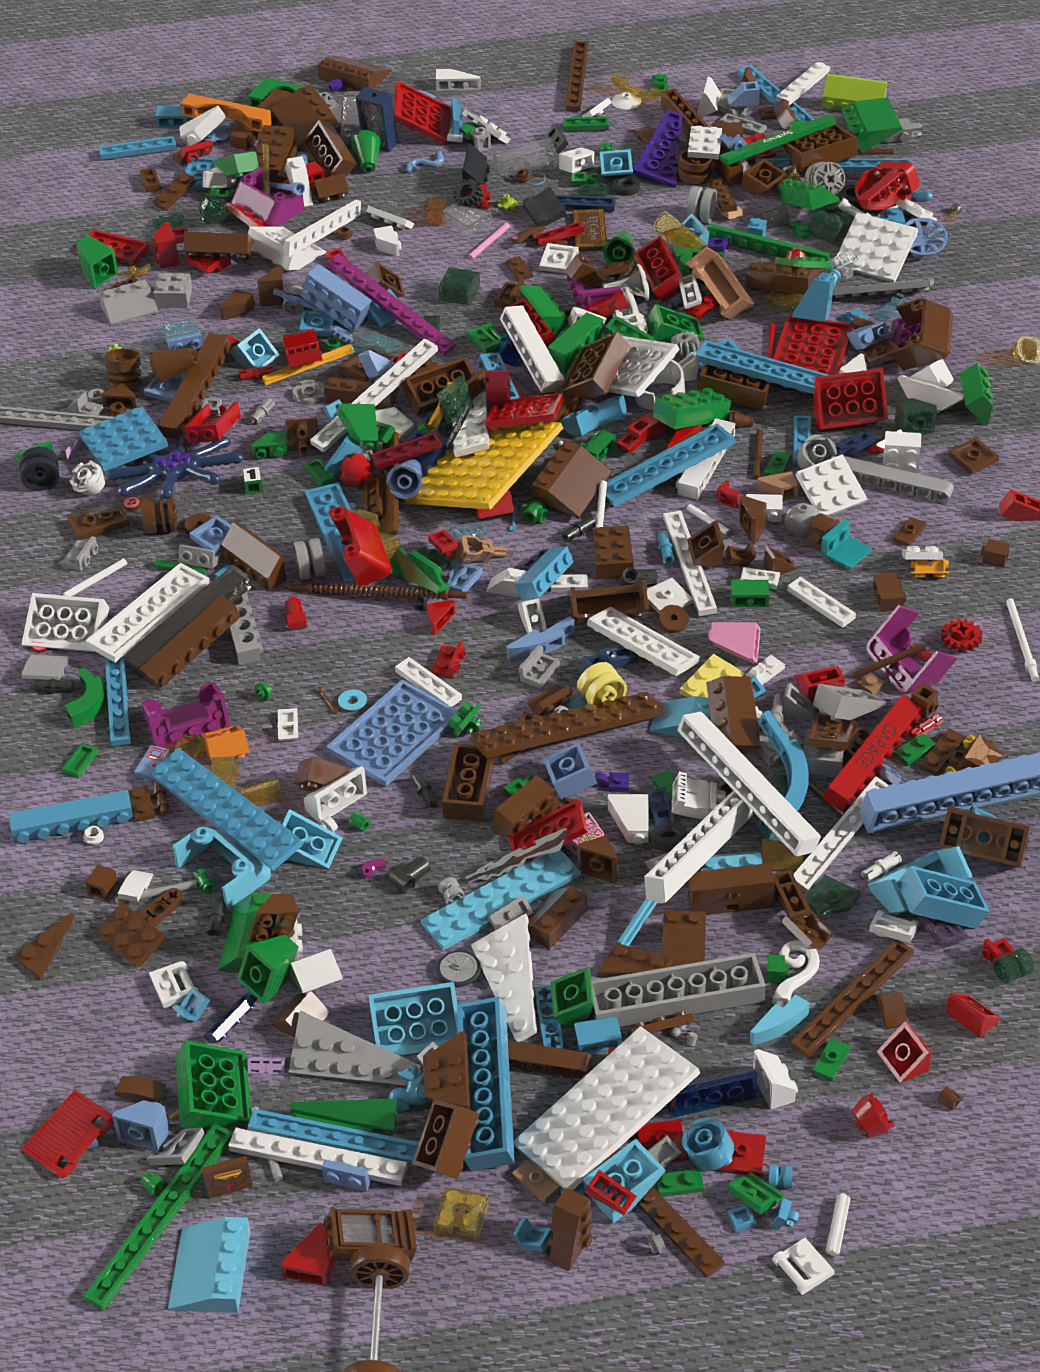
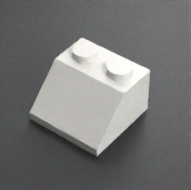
[753,1049,798,1110]

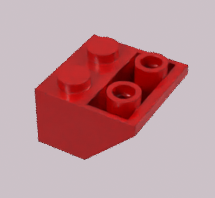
[473,491,514,520]
[794,666,845,702]

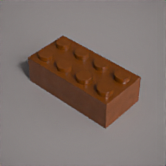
[255,125,296,182]
[402,356,475,416]
[442,743,495,821]

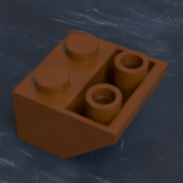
[248,893,298,942]

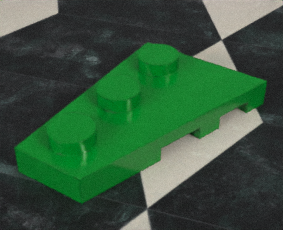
[775,256,831,268]

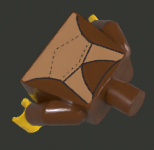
[946,733,1003,772]

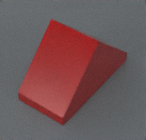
[426,600,456,635]

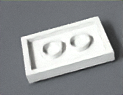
[688,126,722,159]

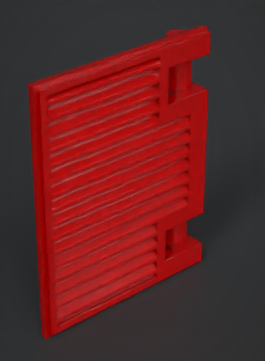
[20,1090,114,1178]

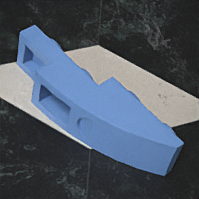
[506,616,575,661]

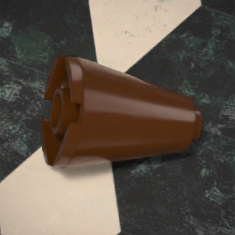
[149,348,199,384]

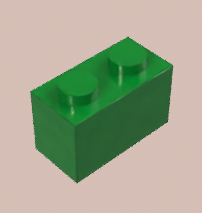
[731,580,769,607]

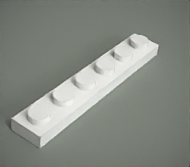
[775,62,830,105]

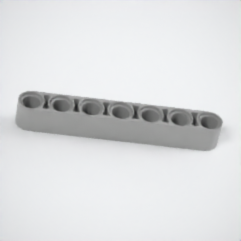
[844,456,954,504]

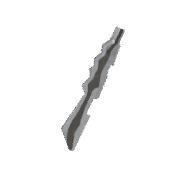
[466,828,567,884]

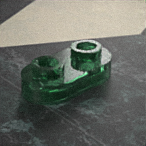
[578,183,609,197]

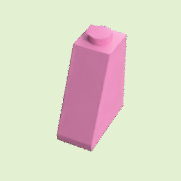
[708,622,761,664]

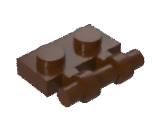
[128,782,169,822]

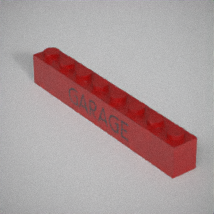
[822,694,922,812]

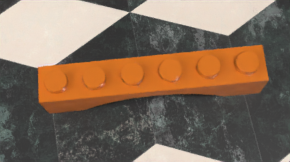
[181,94,271,132]

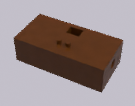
[687,863,775,915]

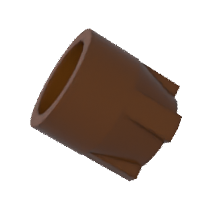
[937,1086,962,1111]

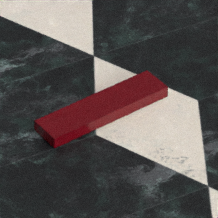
[370,432,442,470]

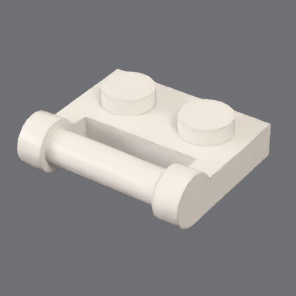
[834,198,871,220]
[869,910,919,943]
[149,961,198,1008]
[772,1238,834,1295]

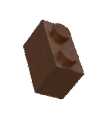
[872,572,906,612]

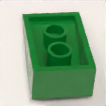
[646,304,705,343]

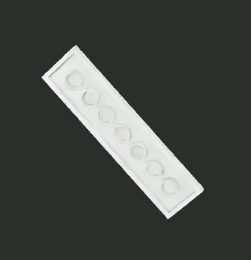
[86,563,209,662]

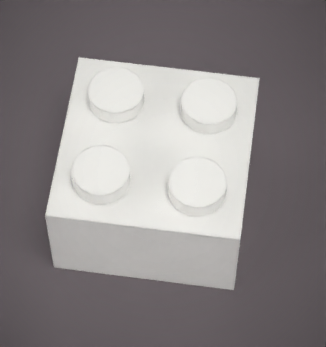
[883,431,921,473]

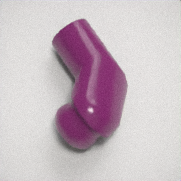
[360,858,386,879]

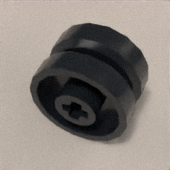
[19,446,60,491]

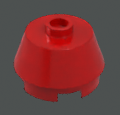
[339,452,373,487]
[851,1092,895,1138]

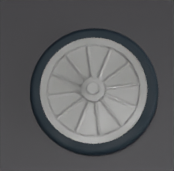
[436,950,481,987]

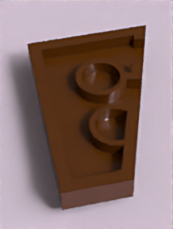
[66,508,129,540]
[597,943,673,978]

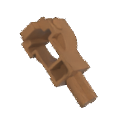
[454,535,507,564]

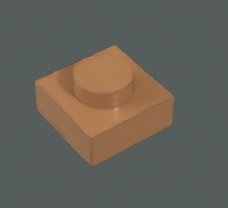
[857,673,885,695]

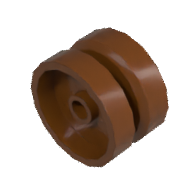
[677,149,713,185]

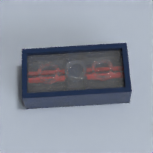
[355,87,398,152]

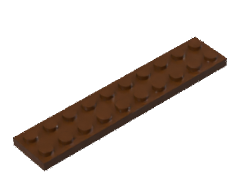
[471,692,665,758]

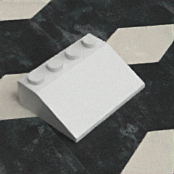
[248,227,326,271]
[21,593,109,653]

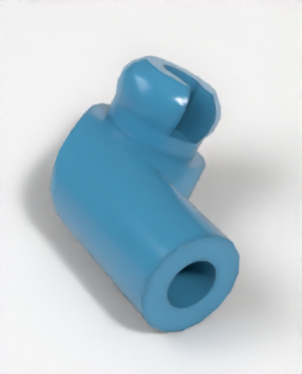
[911,190,932,202]

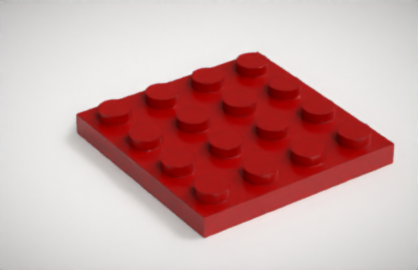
[393,81,451,145]
[485,393,564,430]

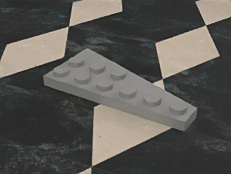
[833,278,934,298]
[289,1010,422,1087]

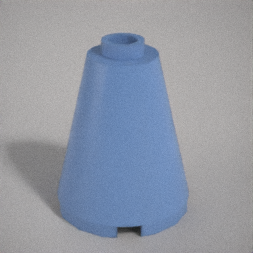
[386,460,422,499]

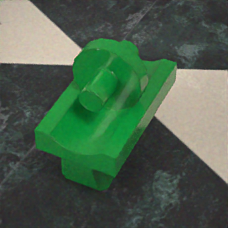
[448,701,482,738]

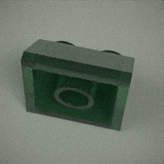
[894,398,937,436]

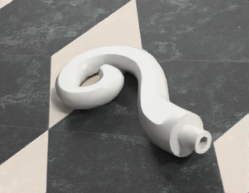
[772,940,820,1008]

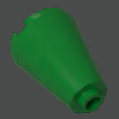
[350,130,381,173]
[603,231,635,264]

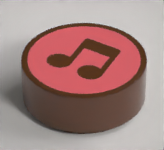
[123,496,141,512]

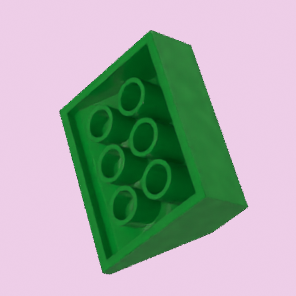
[841,97,903,153]
[175,1040,252,1130]

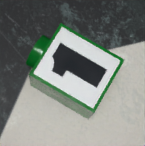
[242,466,263,494]

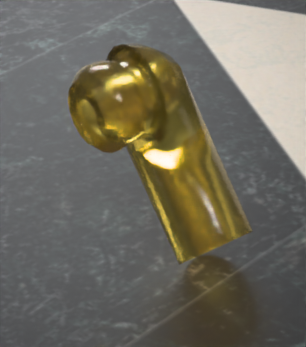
[127,263,152,277]

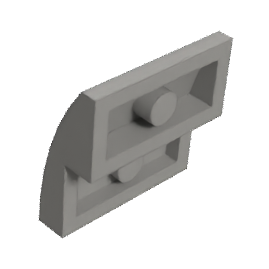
[22,654,69,680]

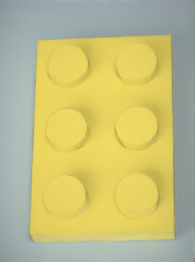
[680,654,745,698]

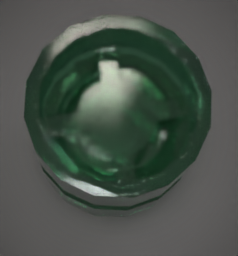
[993,948,1034,985]

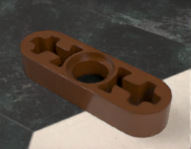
[139,888,183,927]

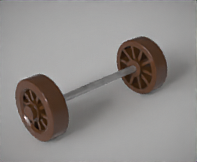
[343,1244,410,1372]

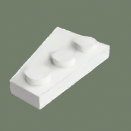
[462,109,510,143]

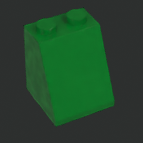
[76,235,118,289]
[237,935,299,1004]

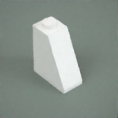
[608,794,648,845]

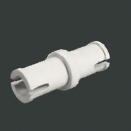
[861,851,902,883]

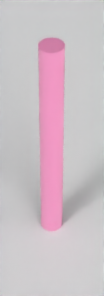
[468,223,510,259]

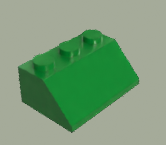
[518,285,568,335]
[960,363,993,426]

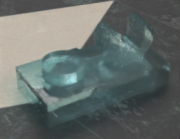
[877,293,907,322]

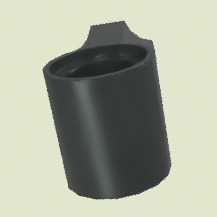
[619,567,658,586]
[389,856,431,894]

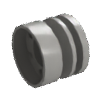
[805,162,845,195]

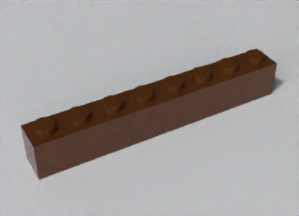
[158,333,231,439]

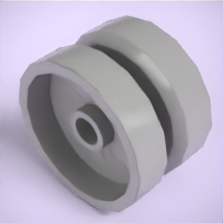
[687,186,717,224]
[293,538,326,581]

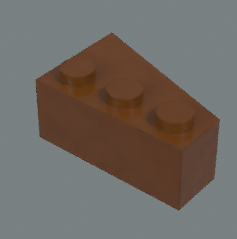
[545,1188,593,1271]

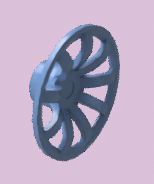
[904,218,948,256]

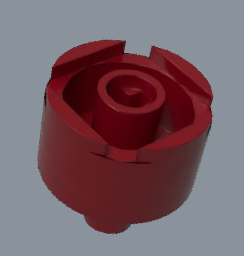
[485,370,511,405]

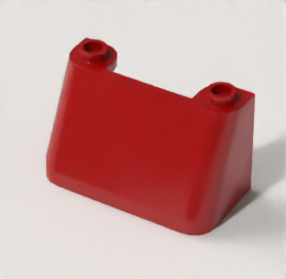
[328,506,392,587]

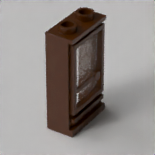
[323,1207,417,1261]

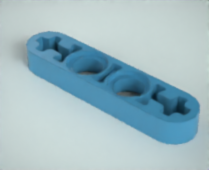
[535,985,563,1049]

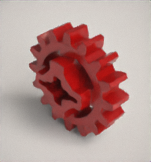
[941,618,983,653]

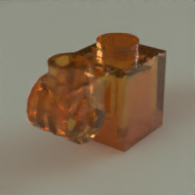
[423,196,447,227]

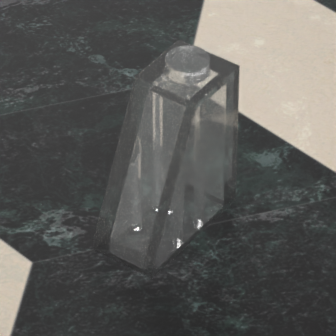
[442,204,492,238]

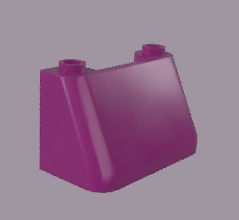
[140,682,230,749]

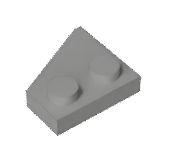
[147,1128,205,1165]

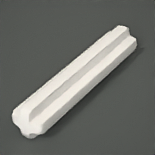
[826,1193,850,1256]

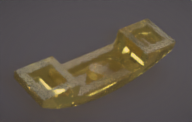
[610,74,664,99]

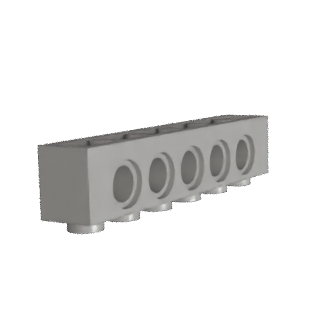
[216,574,263,665]

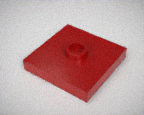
[637,1119,688,1163]
[716,1130,766,1177]

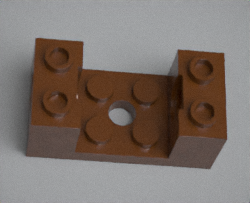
[939,806,1032,867]

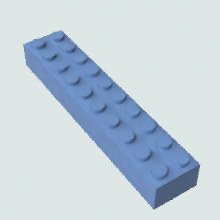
[859,752,1040,833]

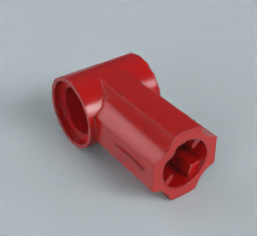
[285,596,307,631]

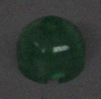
[199,194,230,224]

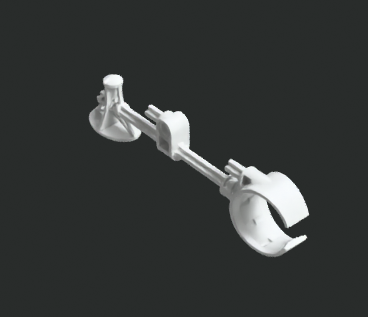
[602,264,686,410]

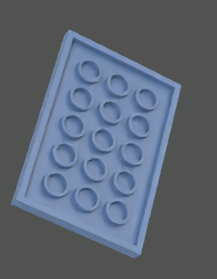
[326,679,462,786]

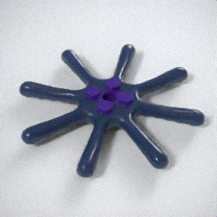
[106,435,244,499]

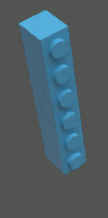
[9,790,134,843]

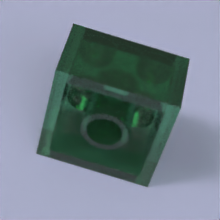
[808,204,855,245]
[438,267,480,306]

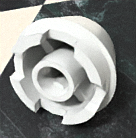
[70,460,105,496]

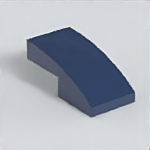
[645,787,675,827]

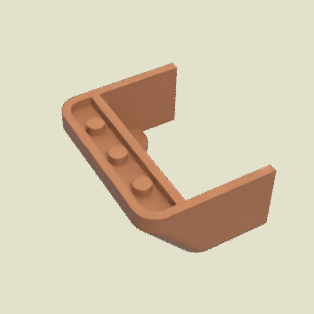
[686,247,755,319]

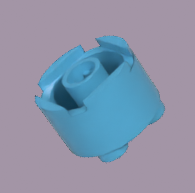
[682,1117,734,1172]

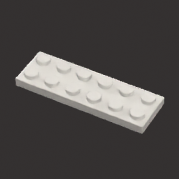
[453,392,490,457]
[587,607,700,676]

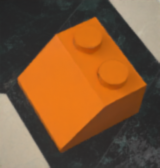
[200,725,249,763]

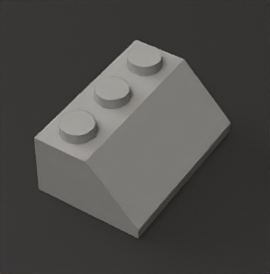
[99,280,158,325]

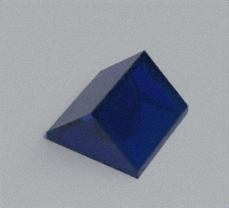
[498,329,523,367]

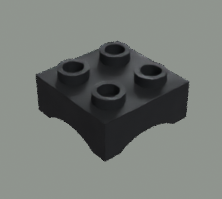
[523,186,566,226]

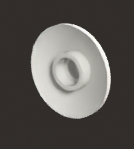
[612,92,641,110]

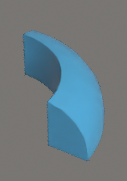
[561,395,627,436]

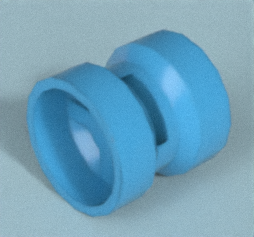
[769,1164,792,1189]

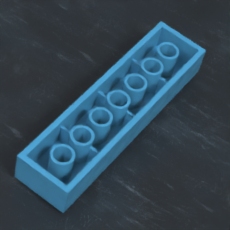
[457,997,515,1171]

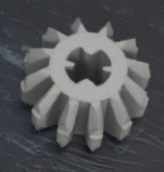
[671,331,699,357]

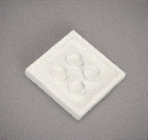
[795,454,868,516]

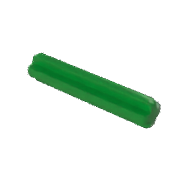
[154,559,206,576]

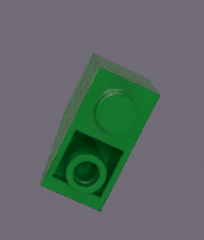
[251,431,288,459]

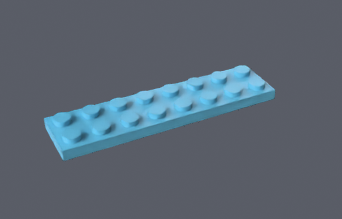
[420,850,581,951]

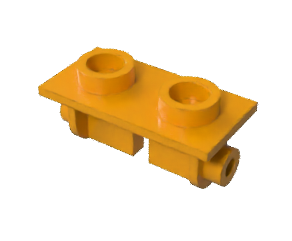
[910,559,950,577]

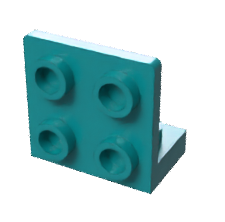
[821,519,872,570]

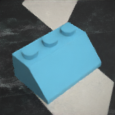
[698,851,763,871]

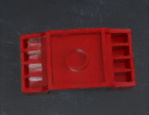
[282,328,323,368]

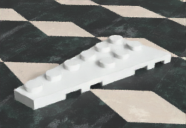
[471,914,537,1042]

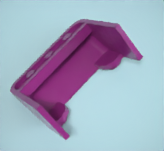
[231,167,305,227]
[867,605,957,694]

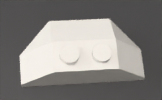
[898,375,965,413]

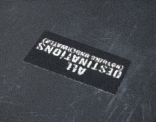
[444,403,471,452]

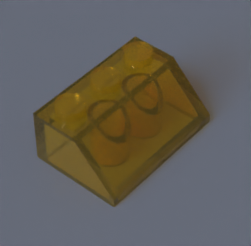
[652,210,708,250]

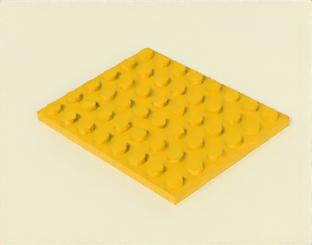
[404,422,563,510]

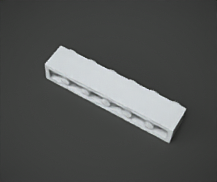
[500,306,564,393]
[676,418,735,500]

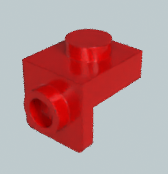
[982,938,1016,967]

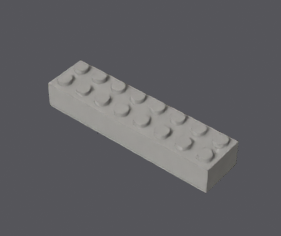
[591,953,766,1027]

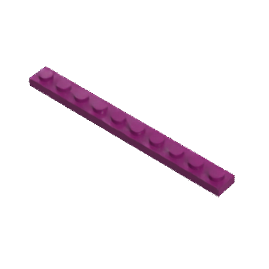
[327,253,456,355]

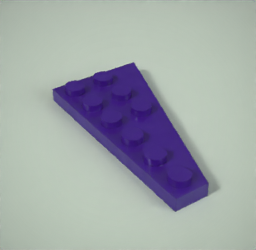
[633,110,682,188]

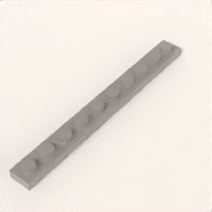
[0,406,159,430]

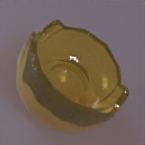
[174,733,205,761]

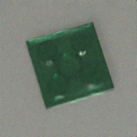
[437,376,474,425]

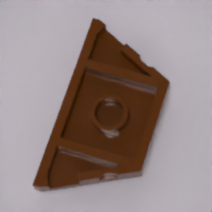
[423,1031,470,1110]

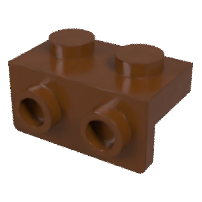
[494,277,526,308]
[527,684,573,716]

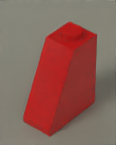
[281,1223,336,1286]

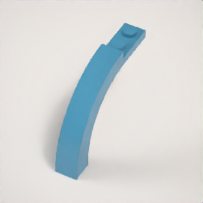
[757,710,809,839]

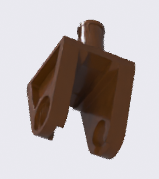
[286,416,319,455]

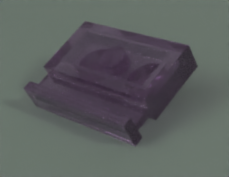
[917,915,968,948]

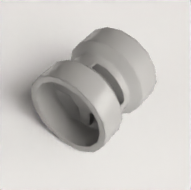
[438,877,465,905]

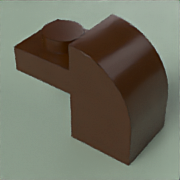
[804,513,841,551]

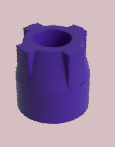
[328,78,343,93]

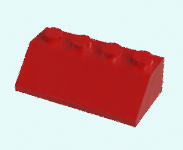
[634,235,682,302]

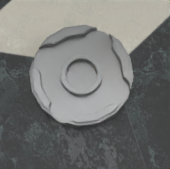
[292,380,325,404]

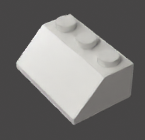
[304,766,367,824]

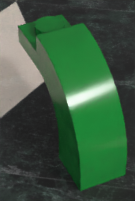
[65,667,105,729]

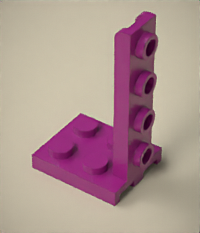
[566,273,621,319]

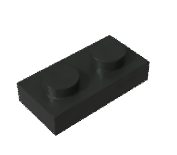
[545,124,569,154]

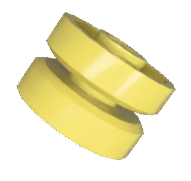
[577,662,627,704]

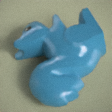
[388,1065,431,1113]

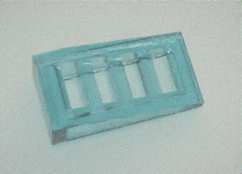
[450,522,491,542]

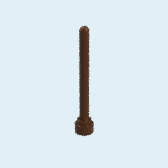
[274,140,301,183]

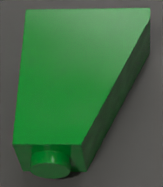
[337,404,378,451]

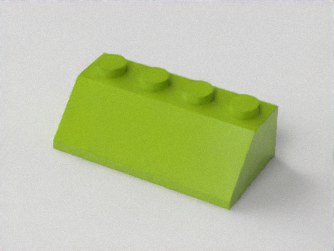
[822,74,887,111]

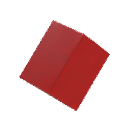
[946,992,1001,1038]
[877,1021,931,1083]

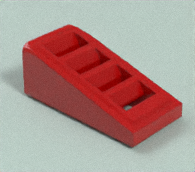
[584,1170,637,1216]

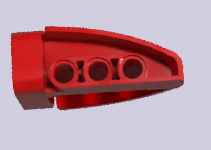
[855,162,920,210]

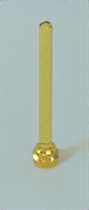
[262,143,270,196]

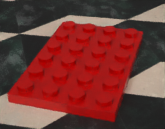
[773,314,853,375]

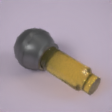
[949,203,962,222]

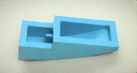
[750,994,810,1045]

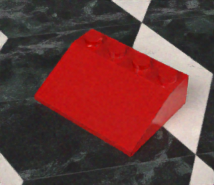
[814,368,888,429]

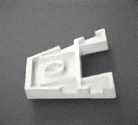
[373,407,415,452]

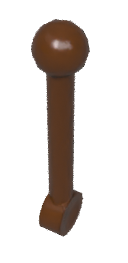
[317,686,339,714]

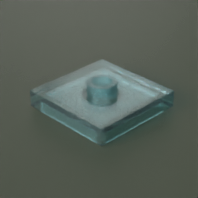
[160,318,199,339]
[358,332,404,354]

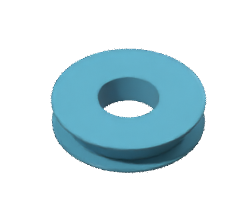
[338,689,367,711]

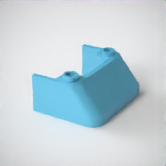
[172,827,271,909]
[867,846,973,915]

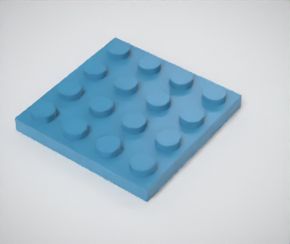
[79,407,168,472]

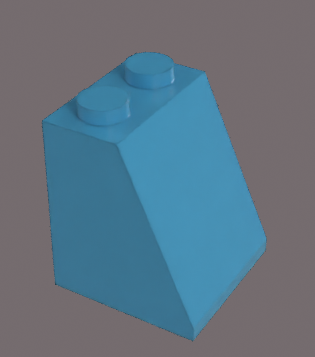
[792,273,835,322]

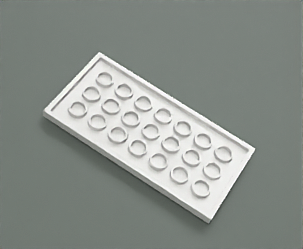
[513,1026,700,1191]

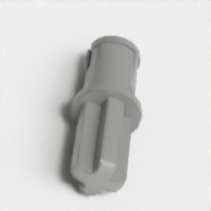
[249,398,275,425]

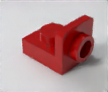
[716,480,740,509]

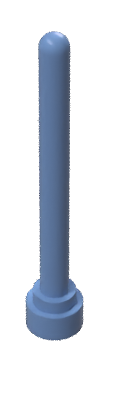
[265,182,305,195]

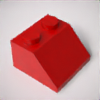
[152,222,180,268]

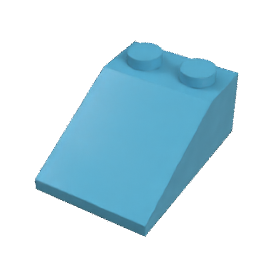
[649,696,711,738]
[280,809,343,869]
[583,1139,665,1223]

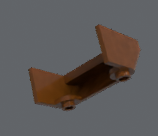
[891,298,953,371]
[568,579,649,624]

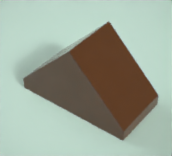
[101,383,137,409]
[764,546,798,575]
[874,990,907,1029]

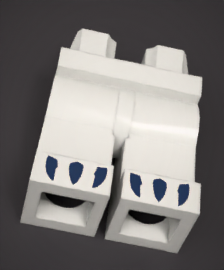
[672,771,726,819]

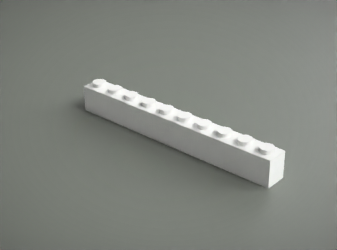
[677,712,821,856]
[644,790,753,903]

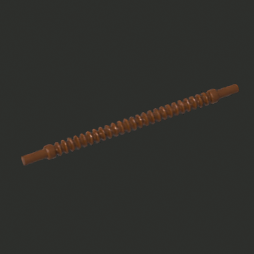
[289,582,467,600]

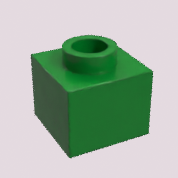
[766,954,789,984]

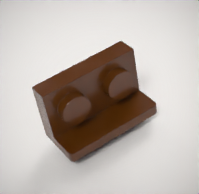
[781,912,833,949]

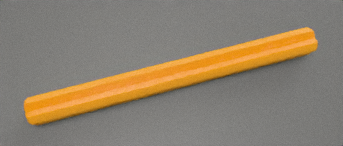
[262,344,354,385]

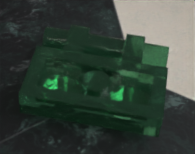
[152,214,187,232]

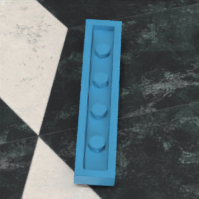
[99,136,177,160]

